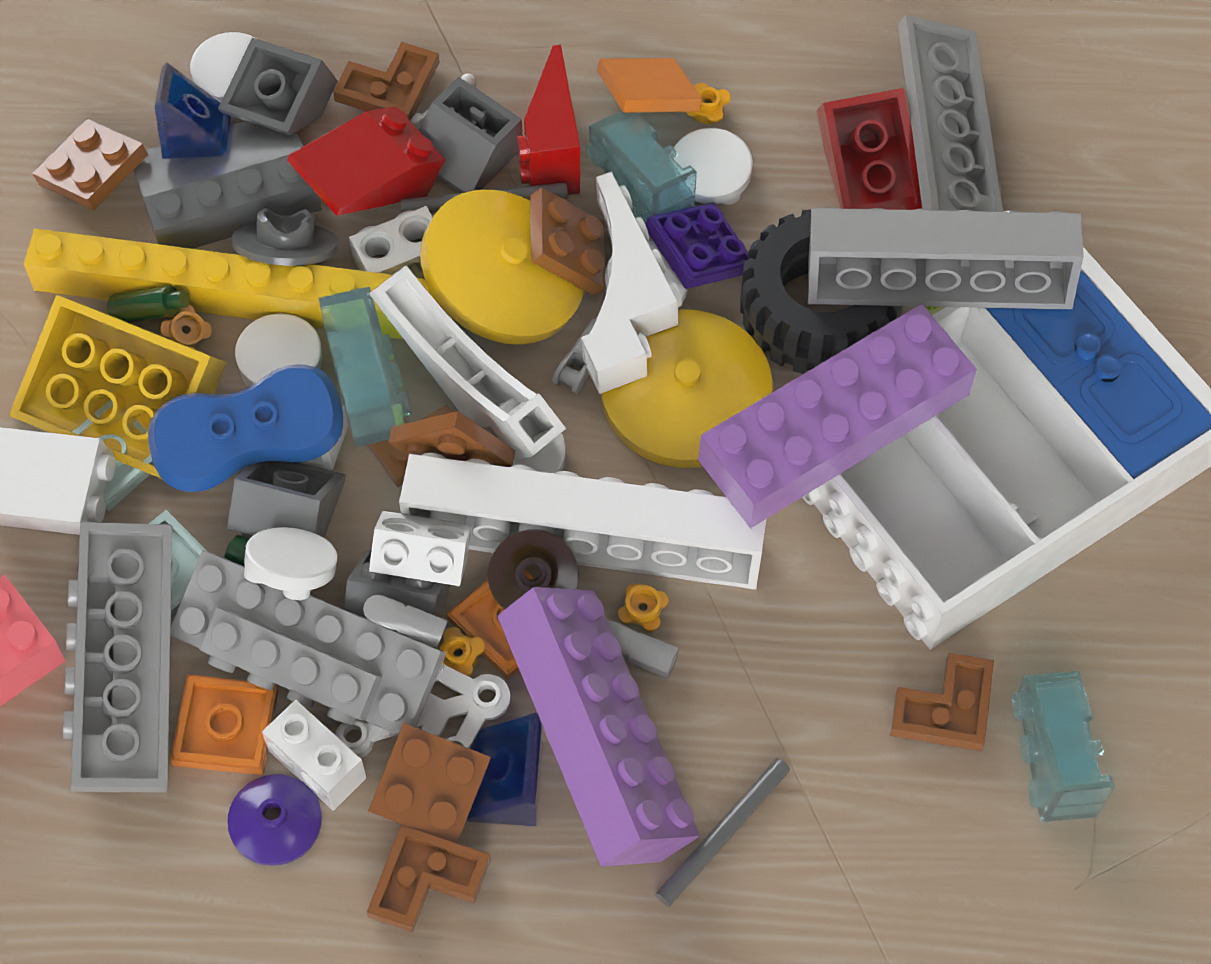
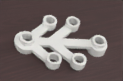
[335,663,511,758]

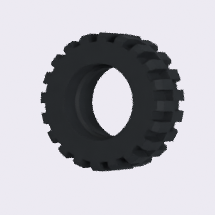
[740,209,902,374]

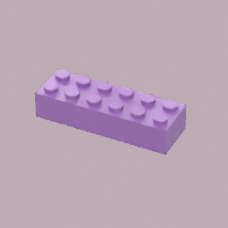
[698,304,977,529]
[497,587,700,867]

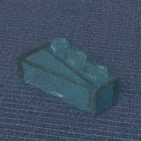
[586,110,697,238]
[318,287,412,447]
[1012,671,1114,823]

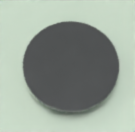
[231,208,338,266]

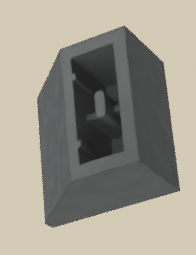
[419,76,523,193]
[344,549,450,631]

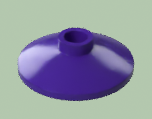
[227,774,322,866]

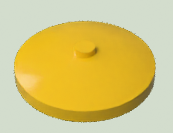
[420,190,584,345]
[601,309,773,468]

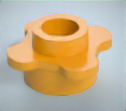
[686,83,731,124]
[160,305,212,349]
[618,583,668,632]
[439,627,485,677]

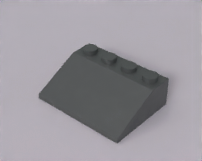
[134,121,322,249]

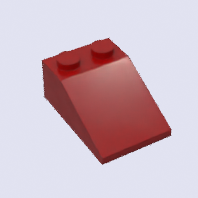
[517,44,580,195]
[817,88,923,210]
[287,106,446,216]

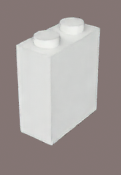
[0,427,115,535]

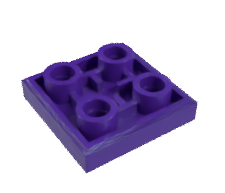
[645,203,748,289]

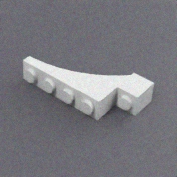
[581,172,682,394]
[369,266,566,461]

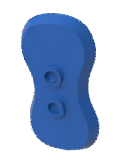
[148,364,343,492]

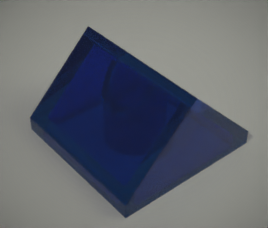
[154,62,231,159]
[466,712,544,826]

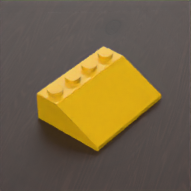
[9,295,227,479]

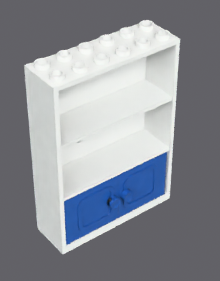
[802,247,1211,650]

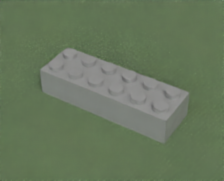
[808,207,1084,309]

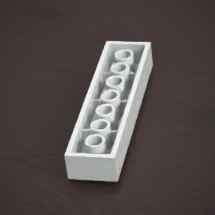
[399,453,766,589]

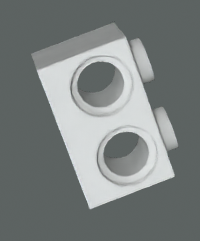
[349,206,433,278]
[369,511,472,586]
[262,700,366,811]

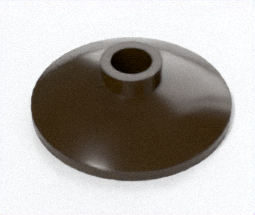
[488,529,579,609]

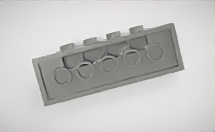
[898,15,1003,212]
[63,522,172,793]
[170,550,446,735]

